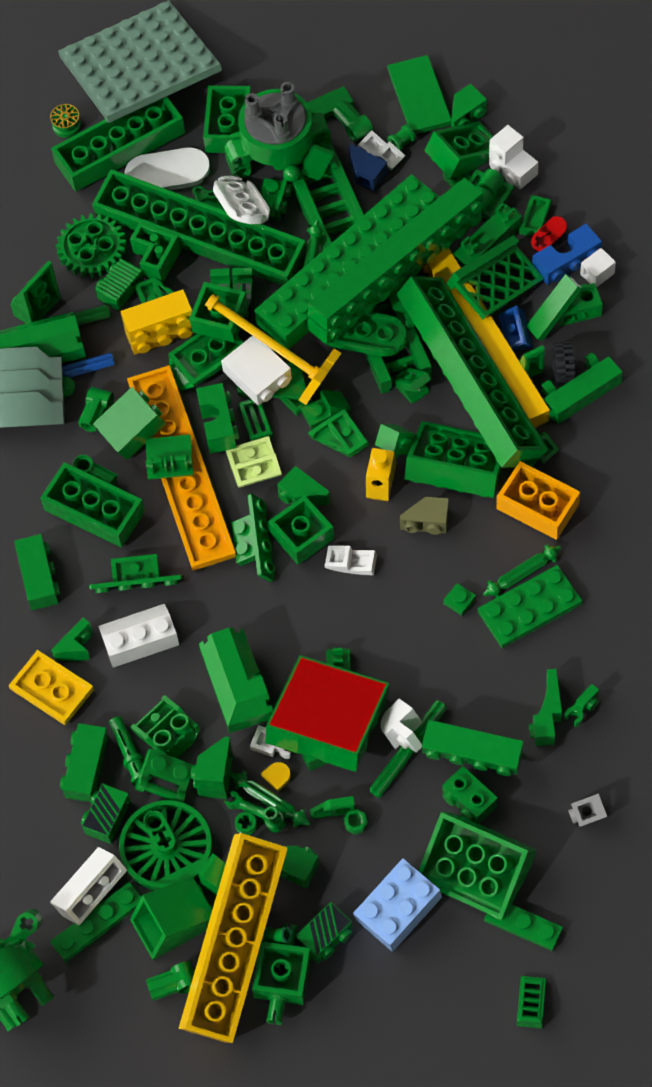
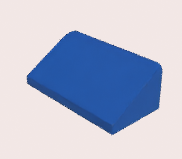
[498,305,533,352]

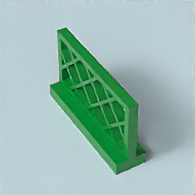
[446,235,544,320]

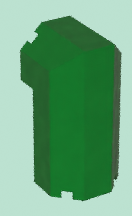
[0,312,86,363]
[199,628,273,734]

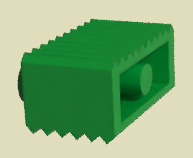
[95,258,144,311]

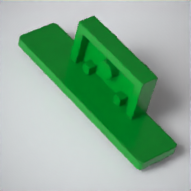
[231,493,275,582]
[89,554,183,593]

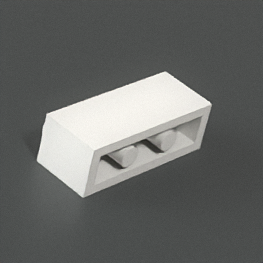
[50,847,127,925]

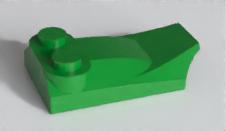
[168,334,244,392]

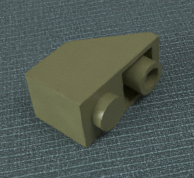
[400,497,449,535]

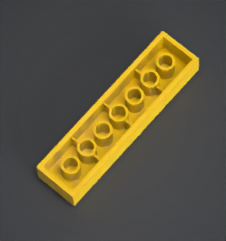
[178,833,288,1043]

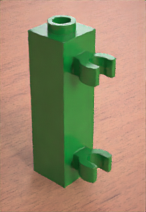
[453,203,522,268]
[541,352,623,425]

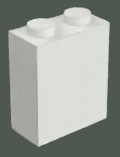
[221,336,292,406]

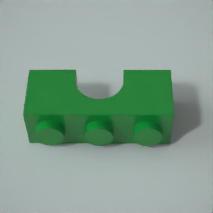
[196,383,239,454]

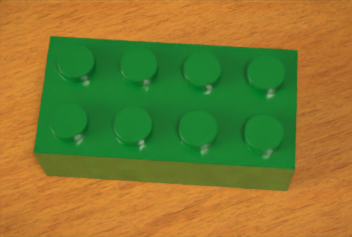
[40,462,145,548]

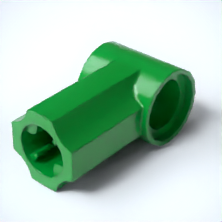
[333,101,373,142]
[78,386,114,432]
[73,455,118,486]
[146,961,195,1001]

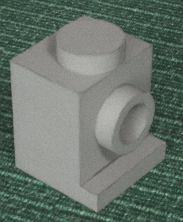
[568,793,607,827]

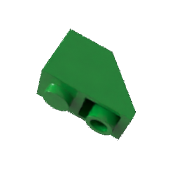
[451,83,487,127]

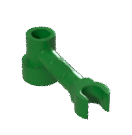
[224,791,286,833]

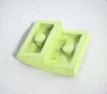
[226,436,282,488]

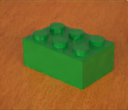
[203,85,251,153]

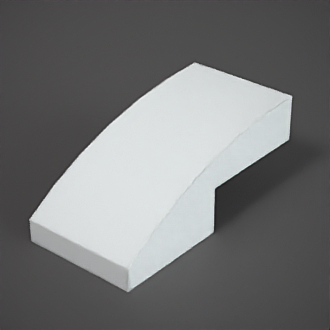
[357,130,405,171]
[325,546,377,575]

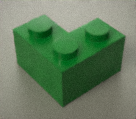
[130,222,182,284]

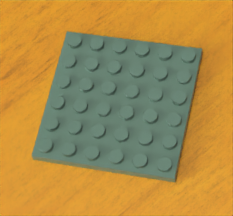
[58,0,222,123]

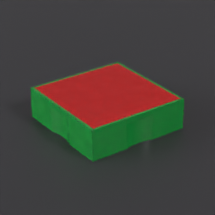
[265,655,389,772]

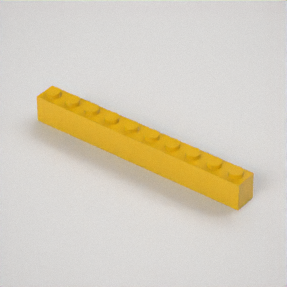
[421,248,550,427]

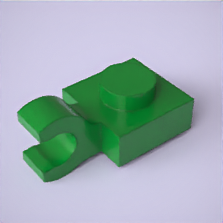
[564,684,599,727]

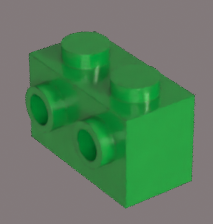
[442,766,498,824]

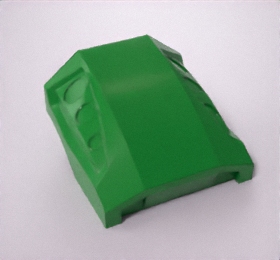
[130,695,200,759]

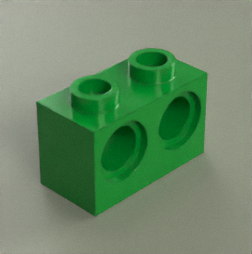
[557,283,603,327]

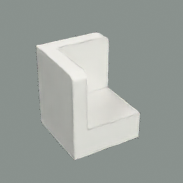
[580,249,616,287]

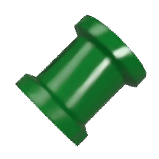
[387,124,416,151]

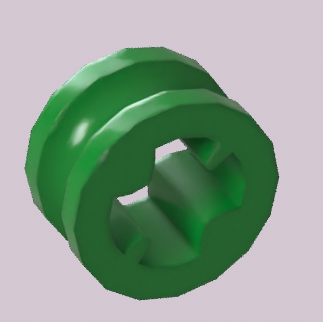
[235,812,257,836]

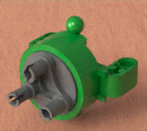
[224,82,331,182]

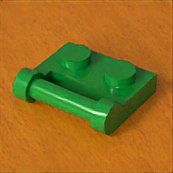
[135,749,193,803]

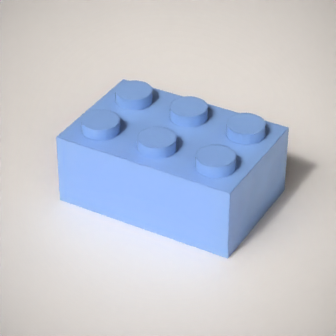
[353,858,442,952]

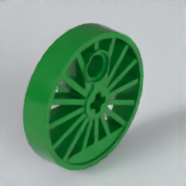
[119,800,212,891]

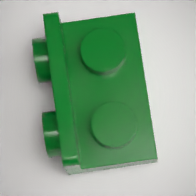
[260,178,293,222]

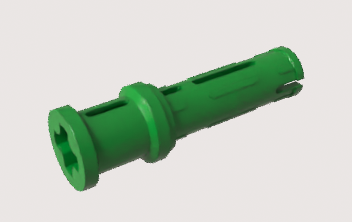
[109,716,152,786]

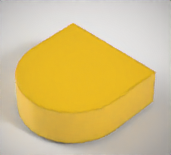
[261,762,291,792]

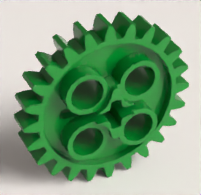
[56,213,127,278]

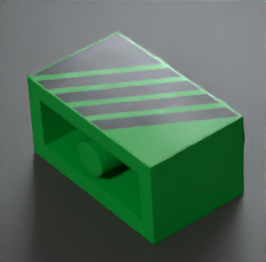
[81,784,131,844]
[296,902,353,963]

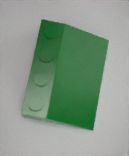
[404,421,502,498]
[419,812,537,920]

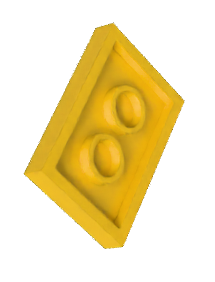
[9,650,94,726]

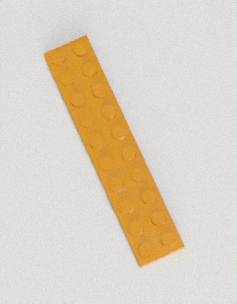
[127,365,236,571]

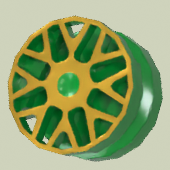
[50,104,82,138]

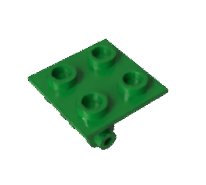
[145,435,193,480]

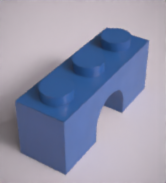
[532,224,602,286]

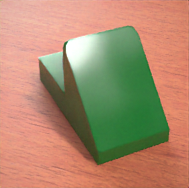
[298,145,334,180]
[391,368,431,404]
[301,390,351,430]
[51,618,93,662]

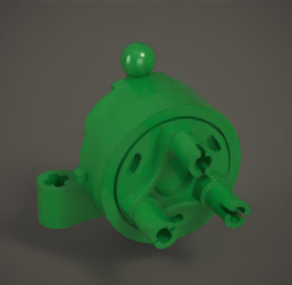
[0,909,54,1032]

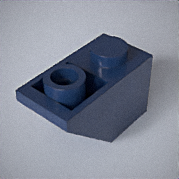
[349,144,388,192]

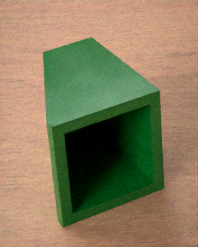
[130,877,213,960]

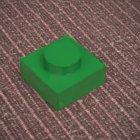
[443,583,476,616]

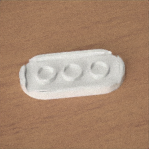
[125,148,210,190]
[213,176,270,224]

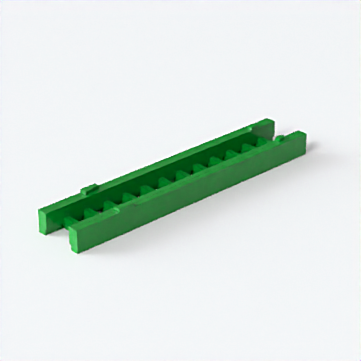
[289,143,432,394]

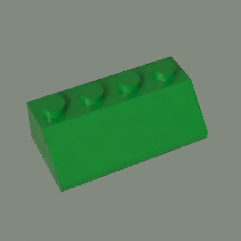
[421,720,524,776]

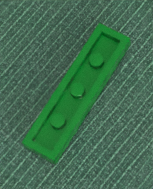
[50,882,141,963]

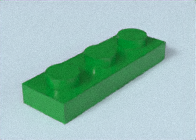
[484,904,563,951]

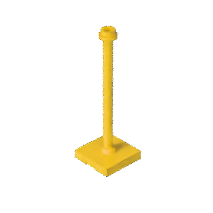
[205,294,341,405]

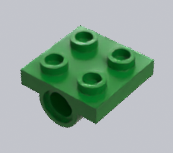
[469,169,514,220]

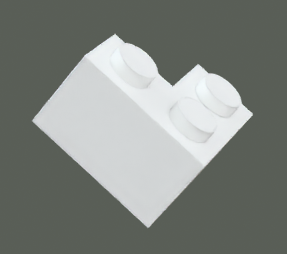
[489,125,538,190]

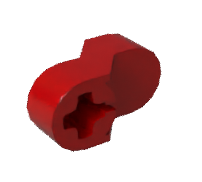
[531,216,568,251]

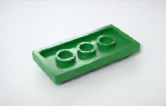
[478,565,582,648]

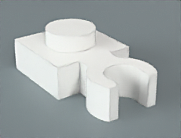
[250,725,291,759]

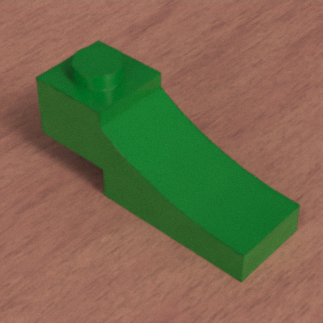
[529,669,562,746]

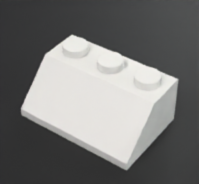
[98,604,179,668]

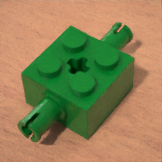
[252,924,311,1025]

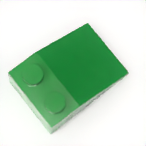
[424,121,494,179]
[10,260,61,324]

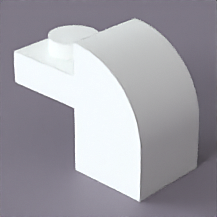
[381,699,423,752]

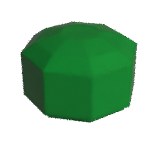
[344,809,368,835]

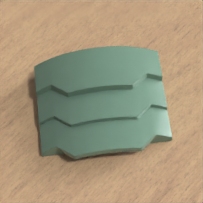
[0,347,66,428]

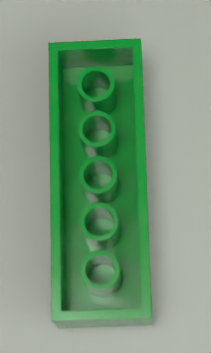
[51,96,185,192]

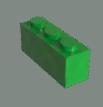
[14,534,61,611]
[60,723,109,802]

